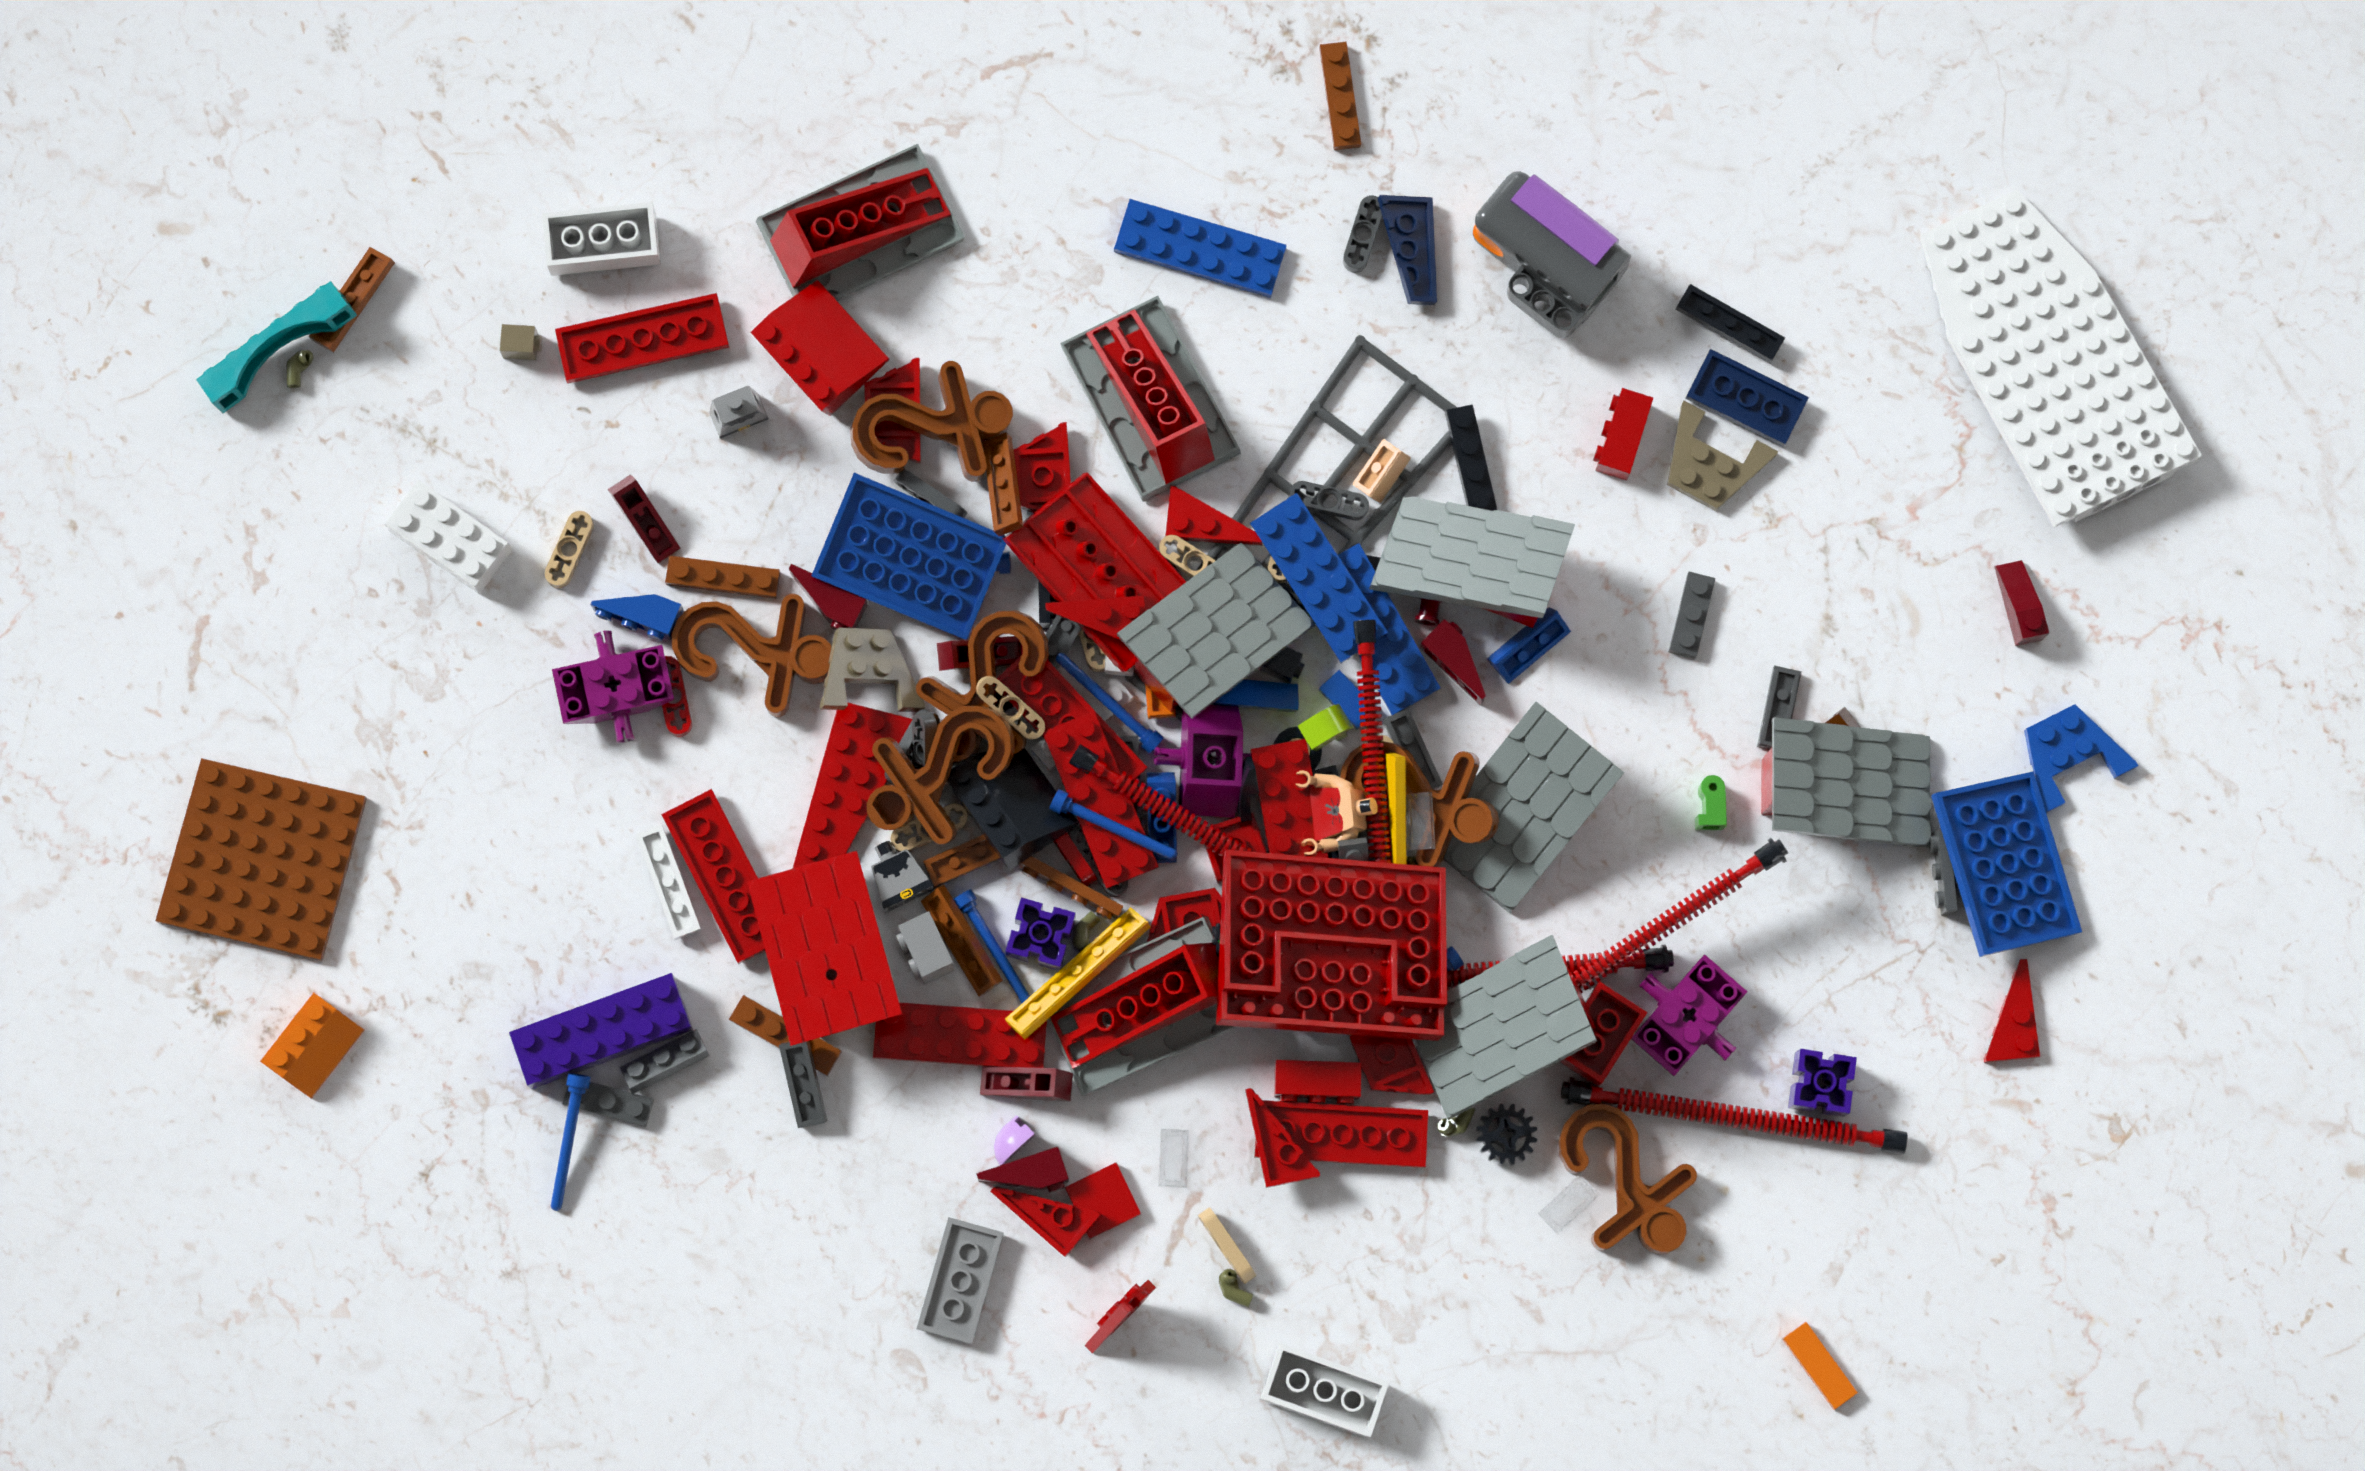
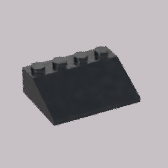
[947,748,1079,871]

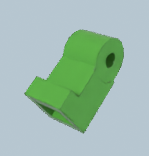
[1695,775,1727,830]

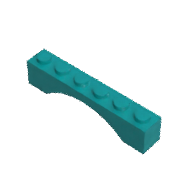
[196,281,357,413]

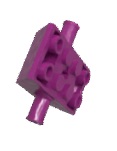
[552,630,674,743]
[1154,705,1251,818]
[1631,954,1748,1077]

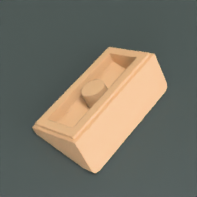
[1352,439,1411,503]

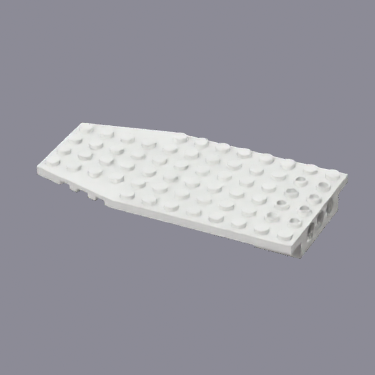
[1920,190,2202,528]

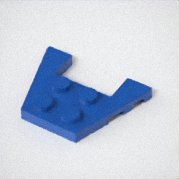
[2024,704,2138,813]

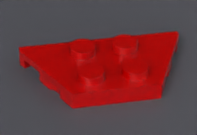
[864,358,921,463]
[1014,422,1071,513]
[1146,888,1222,943]
[1349,1035,1434,1095]
[1084,1280,1156,1354]

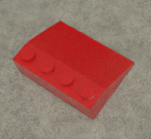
[750,280,890,416]

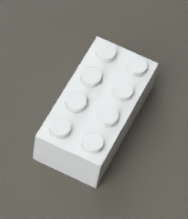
[542,202,661,276]
[385,480,513,594]
[1259,1343,1389,1438]

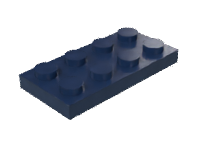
[1685,349,1809,447]

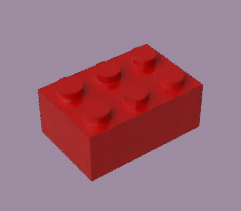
[1559,981,1648,1087]

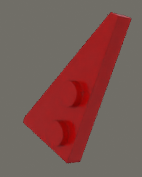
[1165,486,1263,546]
[1045,596,1145,641]
[1984,959,2040,1063]
[1245,1088,1320,1188]
[990,1186,1102,1257]

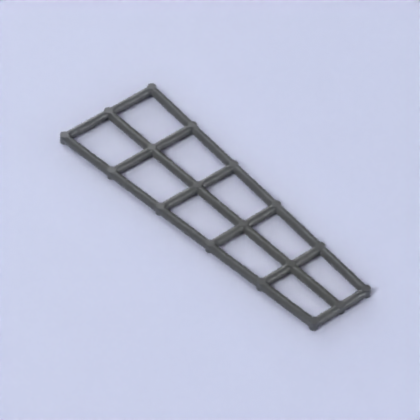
[1125,335,1457,722]

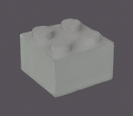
[896,911,955,985]

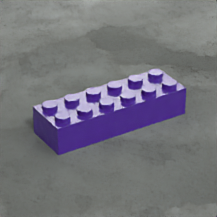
[509,973,693,1089]

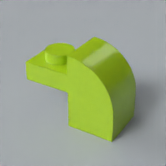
[1298,704,1354,751]

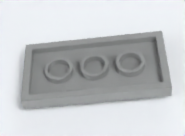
[916,1217,1004,1345]

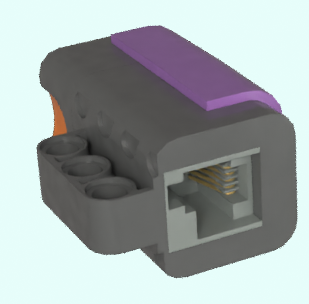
[1473,171,1631,338]

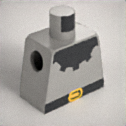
[709,386,769,439]
[871,841,934,913]

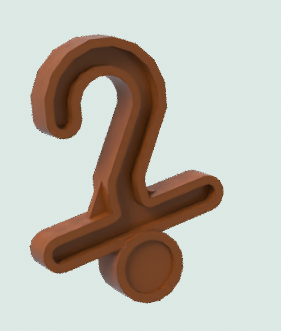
[850,361,1013,482]
[672,594,832,717]
[916,610,1049,762]
[867,705,1015,844]
[1340,741,1499,867]
[1558,1104,1697,1255]

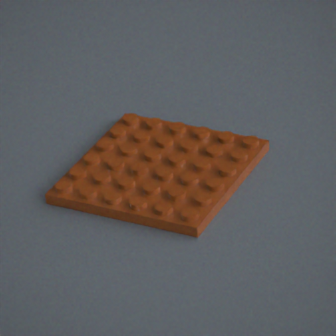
[155,758,367,961]

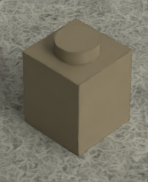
[499,324,542,360]

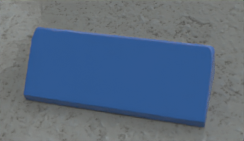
[1487,607,1571,684]
[1213,679,1299,712]

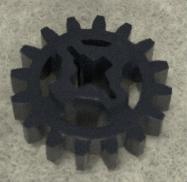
[1476,1103,1538,1166]

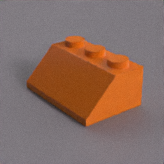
[260,992,364,1099]

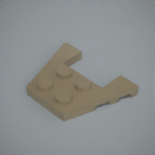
[1667,401,1779,511]
[820,628,925,712]

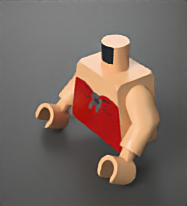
[1295,770,1378,857]

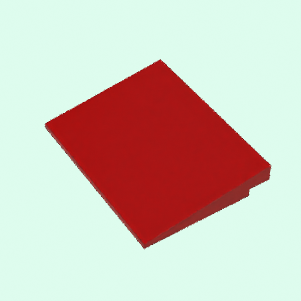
[1216,850,1447,1041]

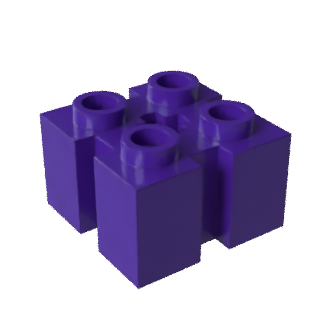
[1005,897,1076,971]
[1788,1048,1857,1117]

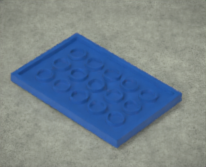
[811,473,1006,640]
[1931,771,2082,957]

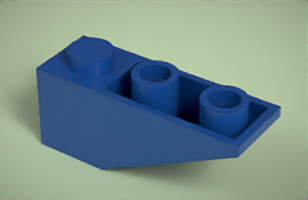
[590,594,684,641]
[1147,772,1177,863]

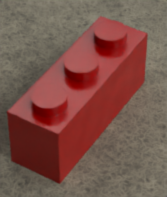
[1593,388,1654,481]
[1274,1060,1362,1104]

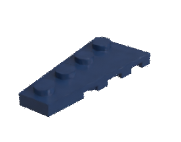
[1377,195,1437,305]

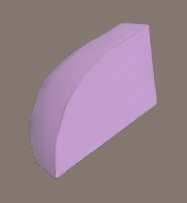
[994,1116,1035,1165]

